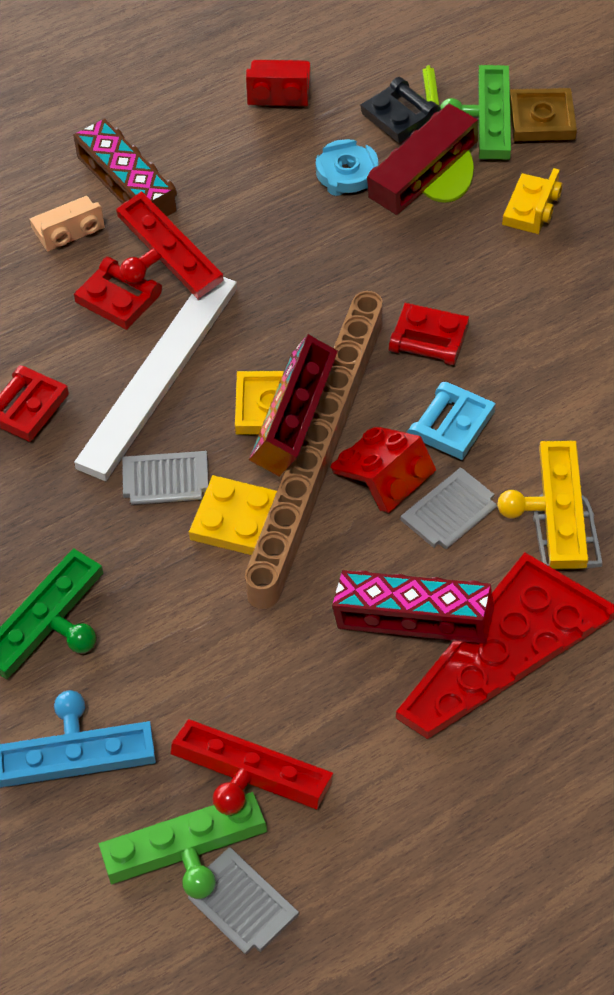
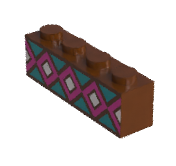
[73,119,177,216]

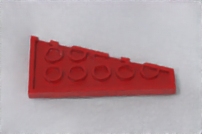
[396,552,614,739]

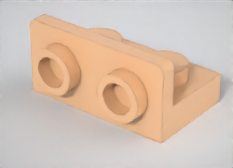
[30,196,105,252]

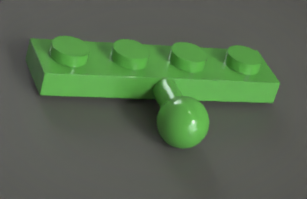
[440,65,511,159]
[98,792,267,899]

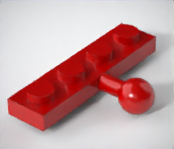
[116,191,224,299]
[170,719,333,815]

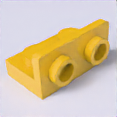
[502,168,563,234]

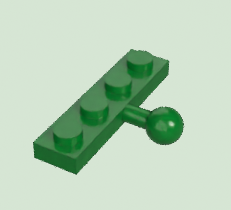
[0,548,103,680]

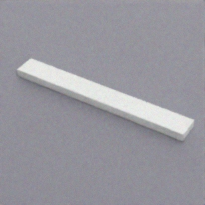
[74,277,237,481]

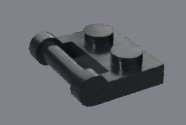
[360,77,441,143]

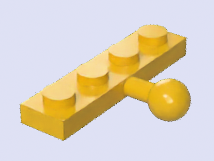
[497,441,588,569]

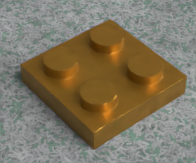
[510,88,577,141]

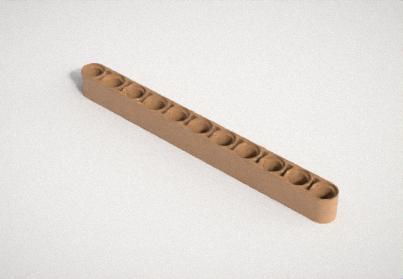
[245,291,383,609]

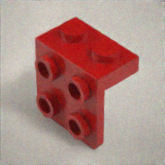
[246,60,310,106]
[330,427,436,513]

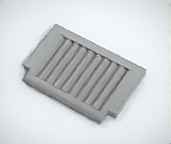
[122,451,209,505]
[400,467,497,549]
[188,847,299,955]

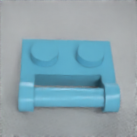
[407,382,496,460]

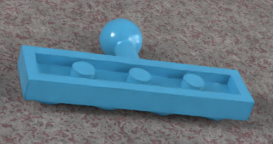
[0,690,156,788]

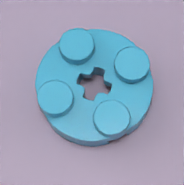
[316,139,378,196]

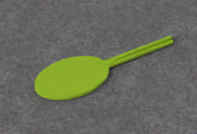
[422,65,474,203]

